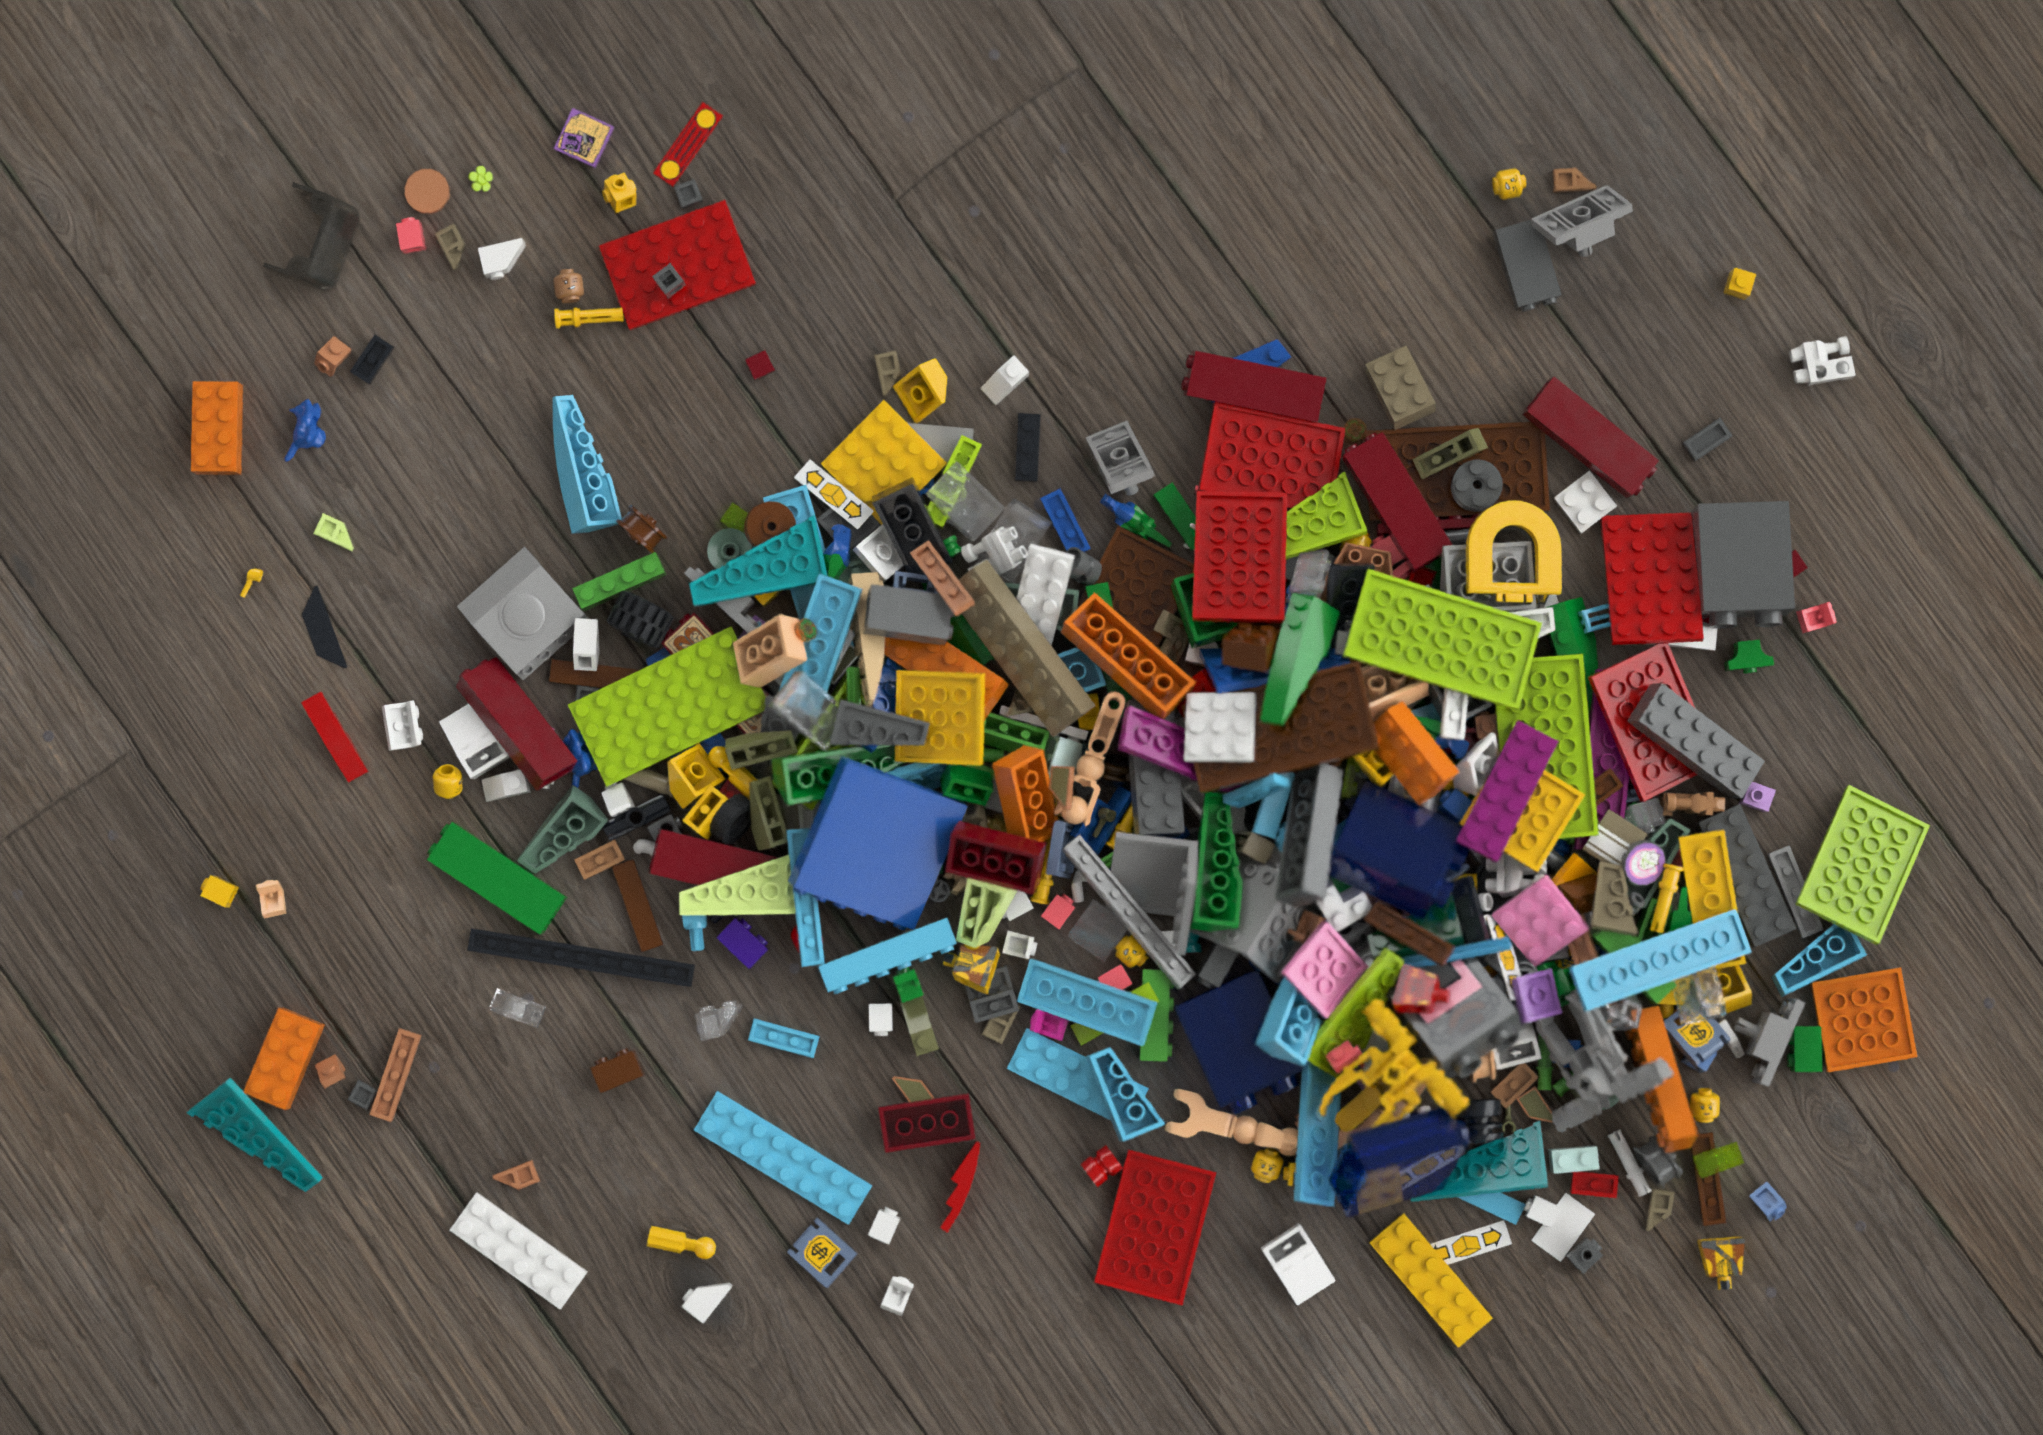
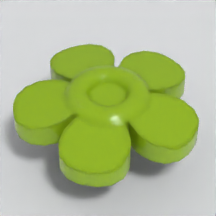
[468,166,493,191]

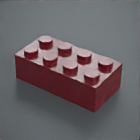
[946,821,1046,894]
[878,1093,976,1153]

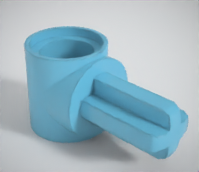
[682,915,707,951]

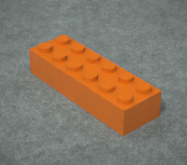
[1061,593,1196,719]
[884,637,1009,721]
[1625,1006,1697,1153]

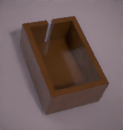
[1222,622,1283,672]

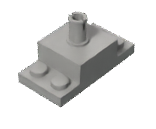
[1531,185,1633,257]
[1085,421,1155,495]
[684,567,758,633]
[1734,999,1805,1087]

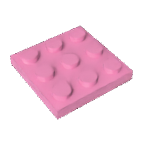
[1491,875,1589,967]
[1281,921,1368,1018]

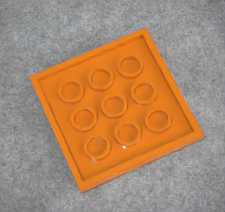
[1810,967,1917,1072]

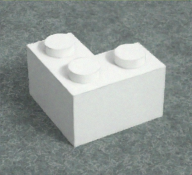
[1316,877,1372,932]

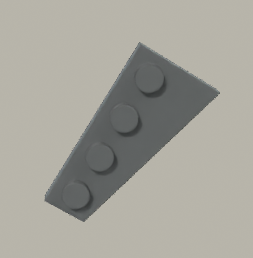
[751,695,808,780]
[829,700,930,746]

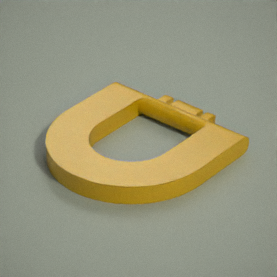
[1466,501,1562,603]

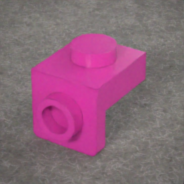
[1030,1009,1069,1041]

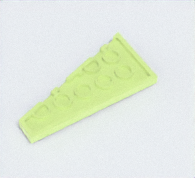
[679,855,795,915]

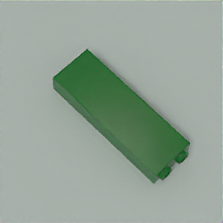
[427,822,567,935]

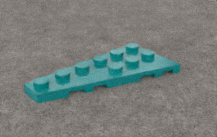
[689,514,827,607]
[186,1078,323,1192]
[1409,1121,1548,1202]

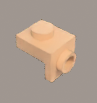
[256,880,287,919]

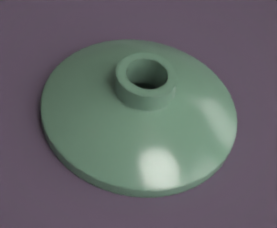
[707,528,752,569]

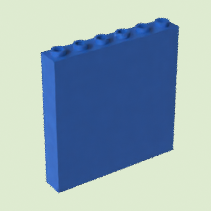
[788,756,968,930]

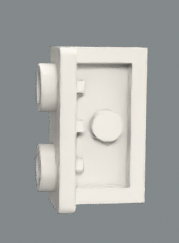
[382,700,423,751]

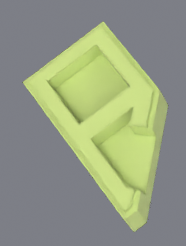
[313,513,354,551]

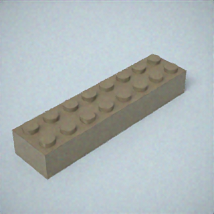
[959,560,1096,737]

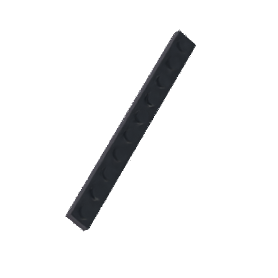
[467,928,695,987]

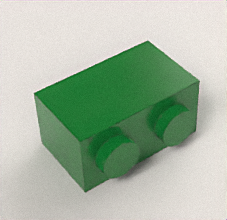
[940,764,994,806]
[1787,1026,1822,1072]

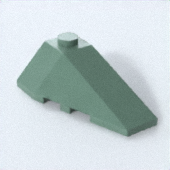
[517,785,608,874]

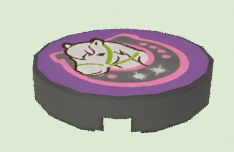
[1621,840,1666,885]

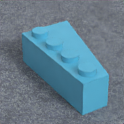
[1771,924,1867,997]
[1085,1048,1165,1142]

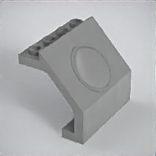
[457,547,589,680]

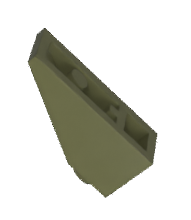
[1412,428,1488,480]
[725,730,798,770]
[749,776,787,851]
[897,991,939,1056]

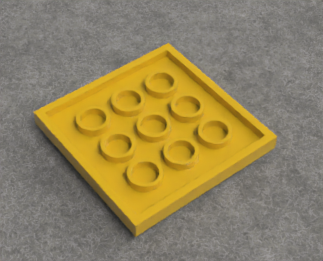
[821,400,947,525]
[895,670,985,766]
[1459,770,1585,873]

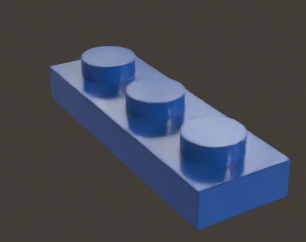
[1040,488,1091,552]

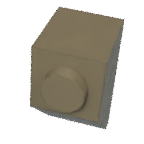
[1235,830,1275,864]

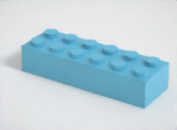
[818,918,957,995]

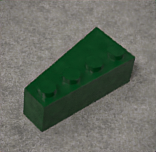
[1367,895,1464,961]

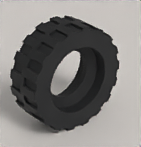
[709,794,751,845]

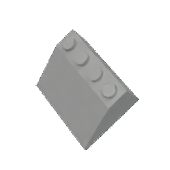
[1440,541,1536,611]

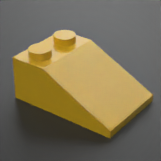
[1692,965,1752,1018]

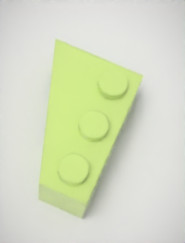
[956,878,1017,948]

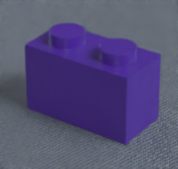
[716,918,769,969]

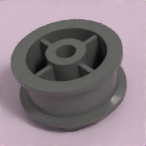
[1451,460,1503,512]
[1633,1135,1683,1190]

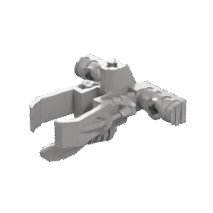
[1536,989,1673,1132]

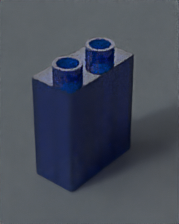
[1328,781,1469,920]
[1173,970,1304,1115]
[1328,1107,1469,1218]

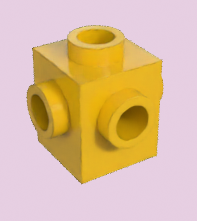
[602,172,637,213]

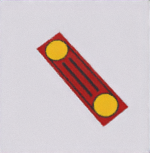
[653,102,723,186]

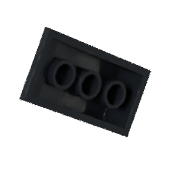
[872,477,953,582]

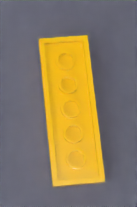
[1678,829,1746,971]
[1369,1213,1493,1348]

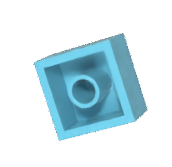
[1058,647,1106,693]

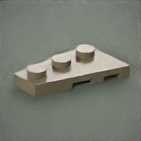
[1590,862,1637,936]

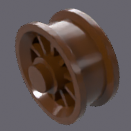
[744,501,796,548]
[616,504,668,553]

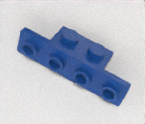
[1070,787,1132,856]

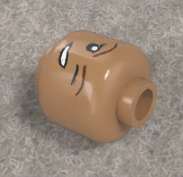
[553,269,584,303]

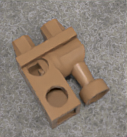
[1659,792,1725,816]

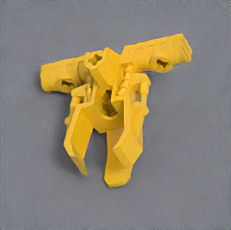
[1319,999,1469,1145]

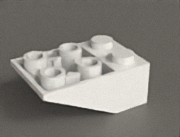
[439,704,510,780]
[1493,1022,1542,1070]
[1260,1223,1335,1306]

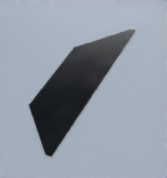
[302,585,347,668]

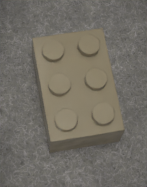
[1365,346,1436,431]

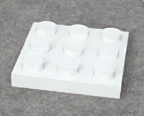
[1184,693,1256,762]

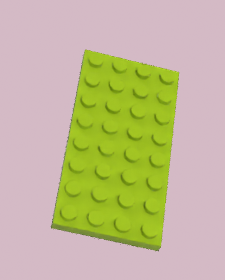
[1343,569,1542,710]
[568,626,766,787]
[1495,654,1599,839]

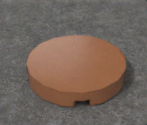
[405,169,450,214]

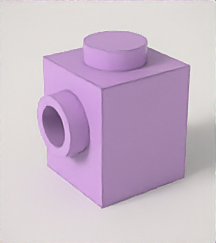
[1739,782,1776,812]

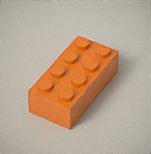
[191,381,243,475]
[1374,701,1459,806]
[992,745,1058,842]
[243,1007,325,1110]

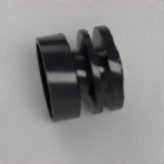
[1455,1099,1503,1144]

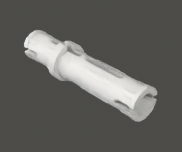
[1607,1129,1652,1197]

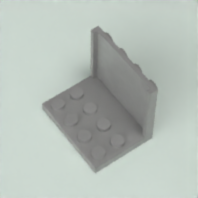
[1106,832,1198,955]
[1189,853,1321,983]

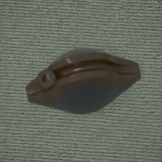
[1098,754,1130,788]

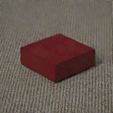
[745,350,775,381]

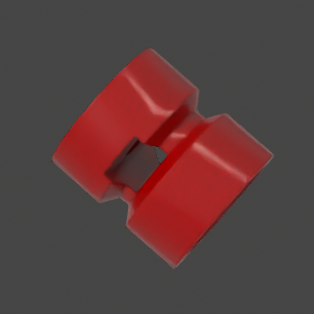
[1080,1145,1123,1187]

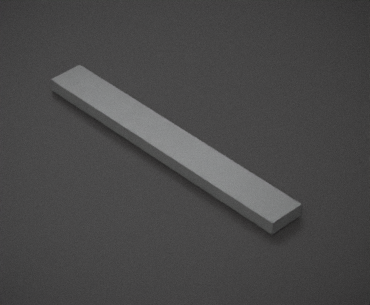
[1062,834,1196,989]

